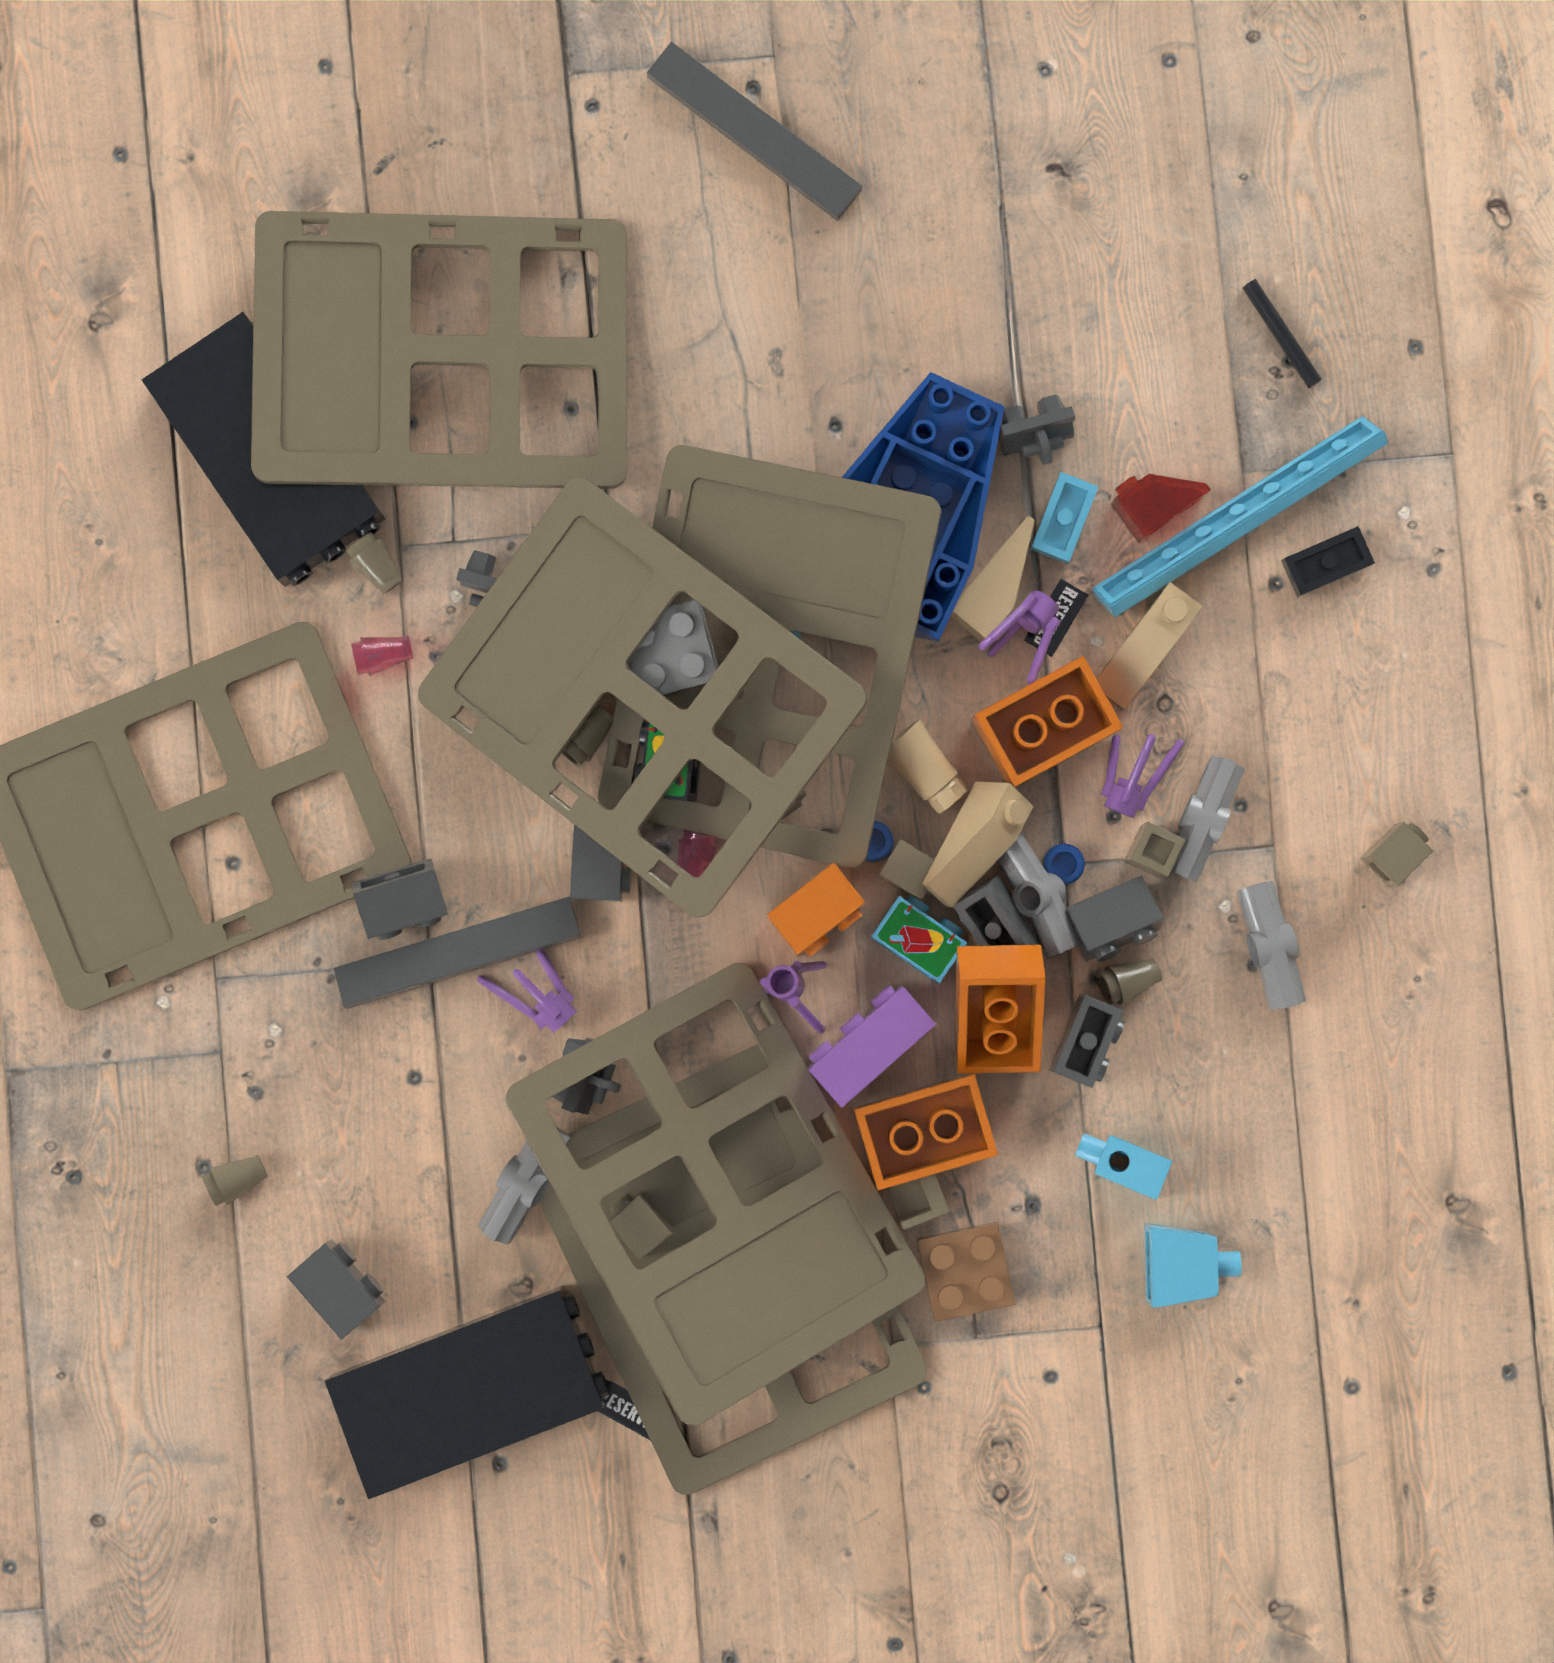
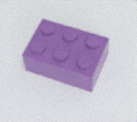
[808,985,936,1108]

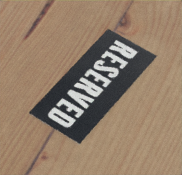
[1024,579,1089,657]
[598,1380,651,1441]

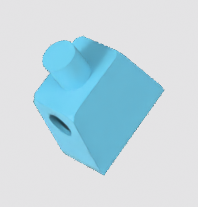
[1075,1133,1173,1200]
[1144,1224,1242,1307]

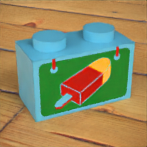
[870,895,968,984]

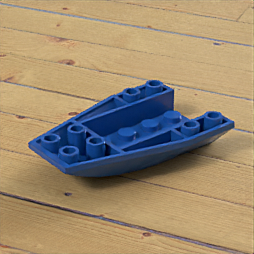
[841,372,1004,642]

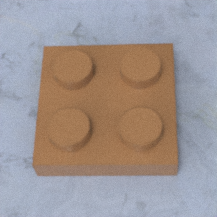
[917,1222,1016,1322]

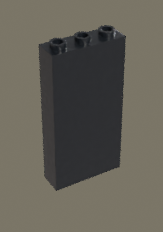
[141,312,386,587]
[325,1286,610,1500]

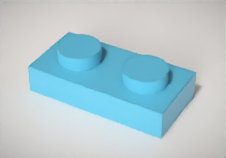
[1030,472,1099,564]

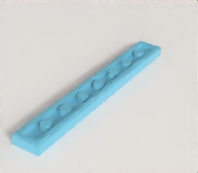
[1092,416,1388,617]

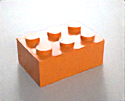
[971,655,1123,788]
[767,863,866,957]
[955,945,1046,1074]
[853,1073,998,1191]

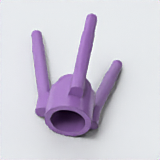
[979,590,1061,684]
[1100,734,1184,818]
[477,950,577,1033]
[760,961,827,1033]

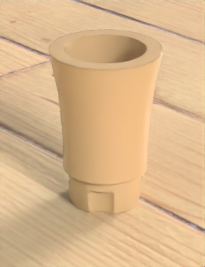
[887,719,968,814]

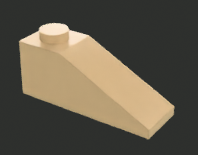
[950,515,1035,642]
[1097,582,1203,710]
[922,781,1034,907]

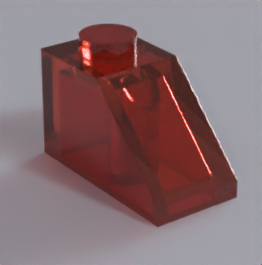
[1110,474,1211,544]

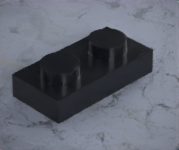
[1281,526,1375,598]

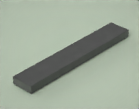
[647,42,862,221]
[334,897,582,1009]

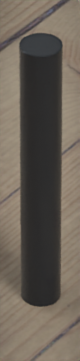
[1242,279,1322,389]

